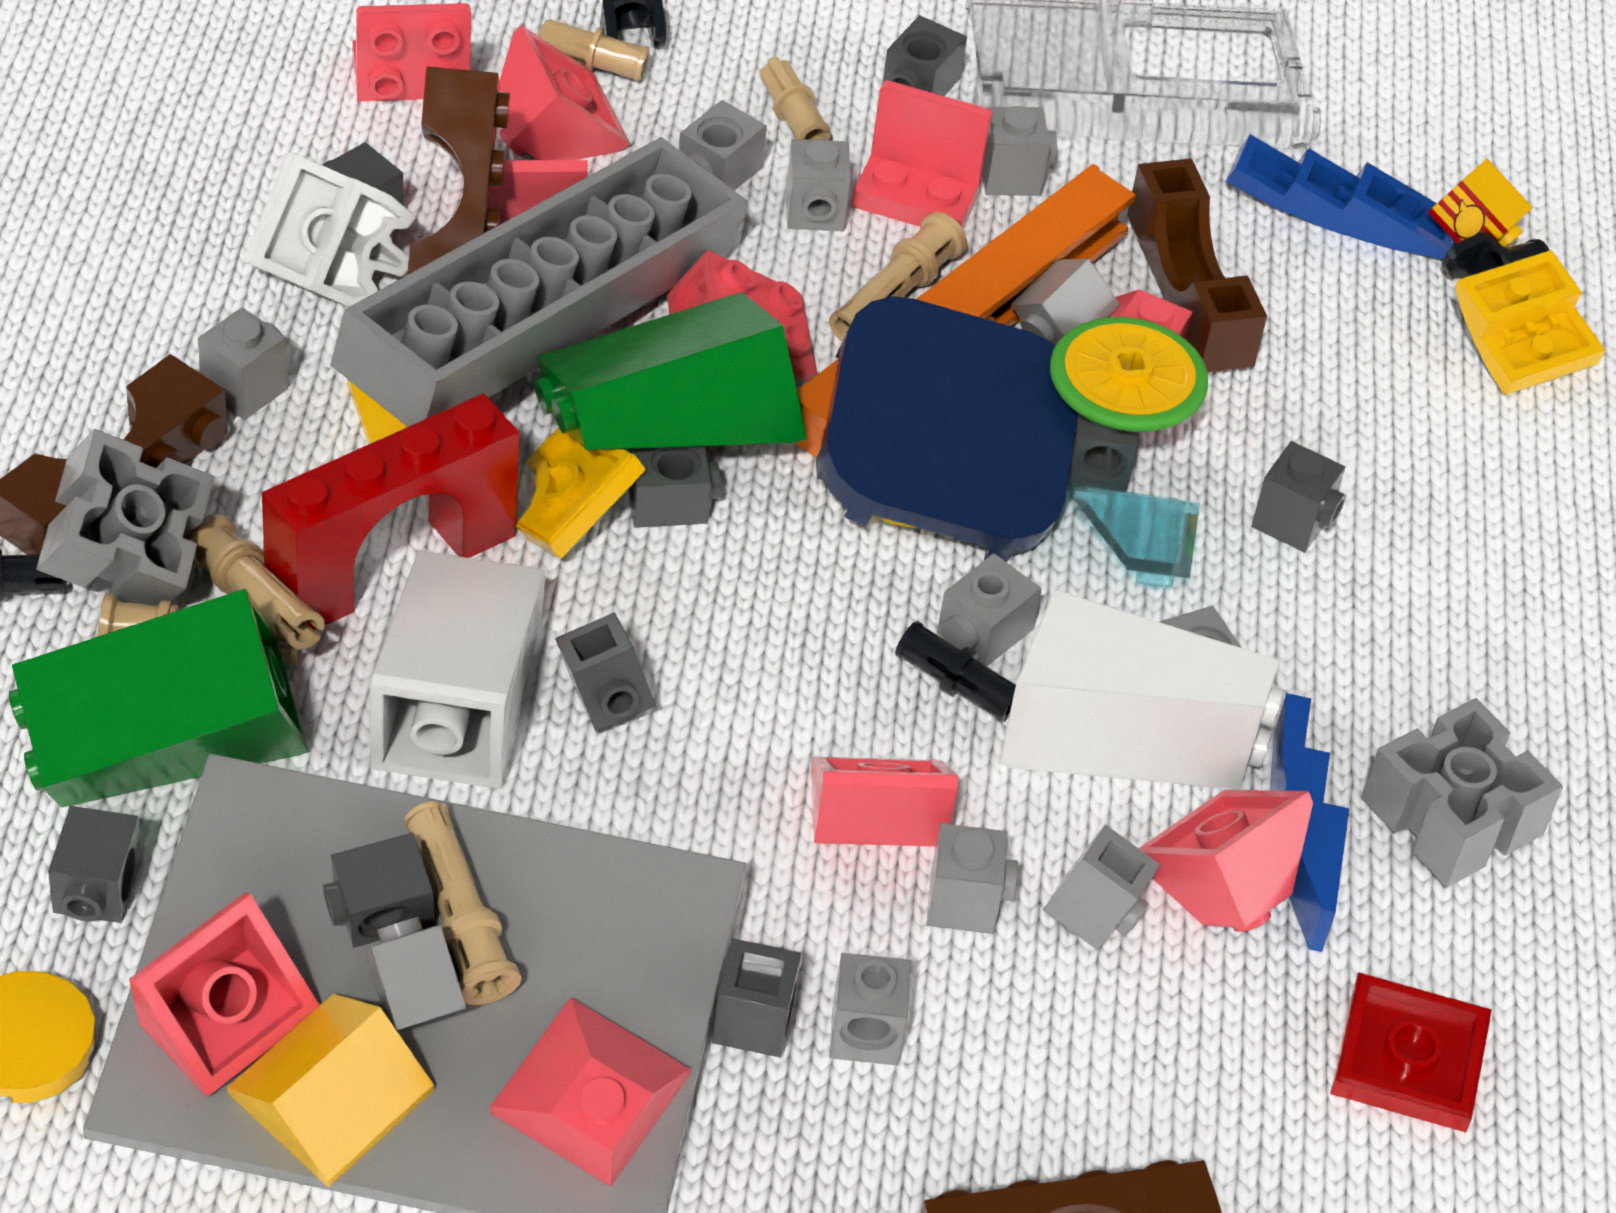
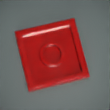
[1330,972,1492,1133]

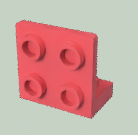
[352,3,471,101]
[851,80,992,229]
[666,250,817,381]

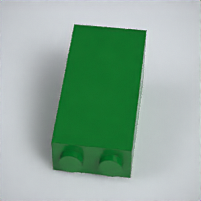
[534,292,807,450]
[9,588,309,808]

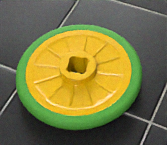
[1050,317,1208,432]

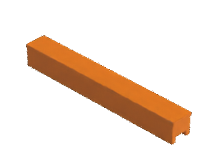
[796,164,1136,458]

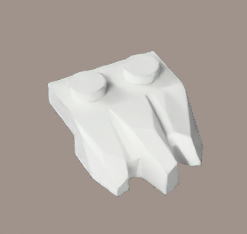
[242,151,416,306]

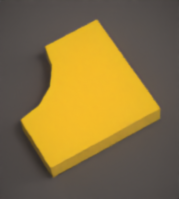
[516,427,646,559]

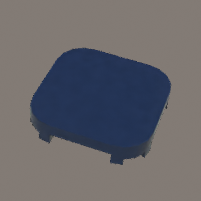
[816,296,1078,562]

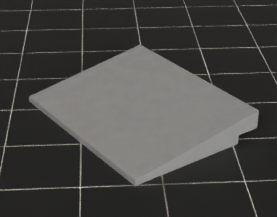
[83,753,746,1213]

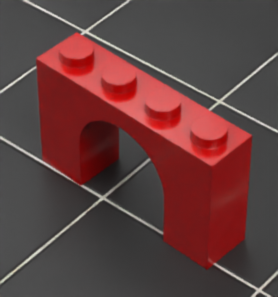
[262,393,520,630]

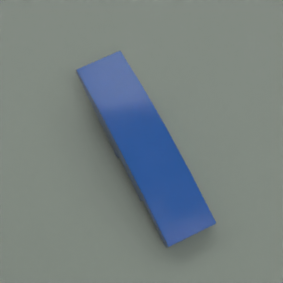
[1225,134,1454,260]
[1270,693,1350,952]

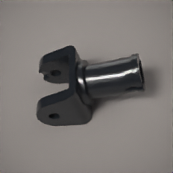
[599,0,666,48]
[1442,232,1550,277]

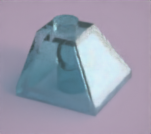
[1066,484,1200,587]

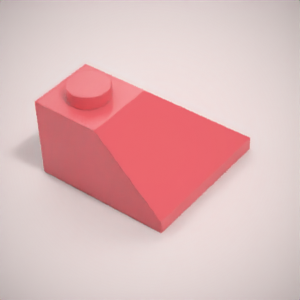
[499,25,631,160]
[1139,790,1313,932]
[490,997,691,1186]

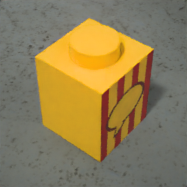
[1428,158,1533,248]

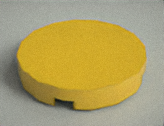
[0,971,97,1103]

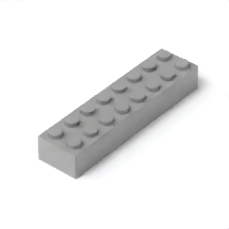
[330,137,748,427]

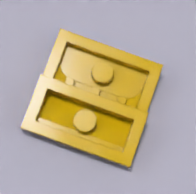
[1455,250,1606,396]

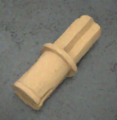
[539,19,650,82]
[759,57,831,141]

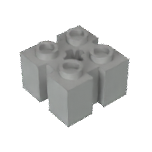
[36,429,215,606]
[1361,698,1563,888]

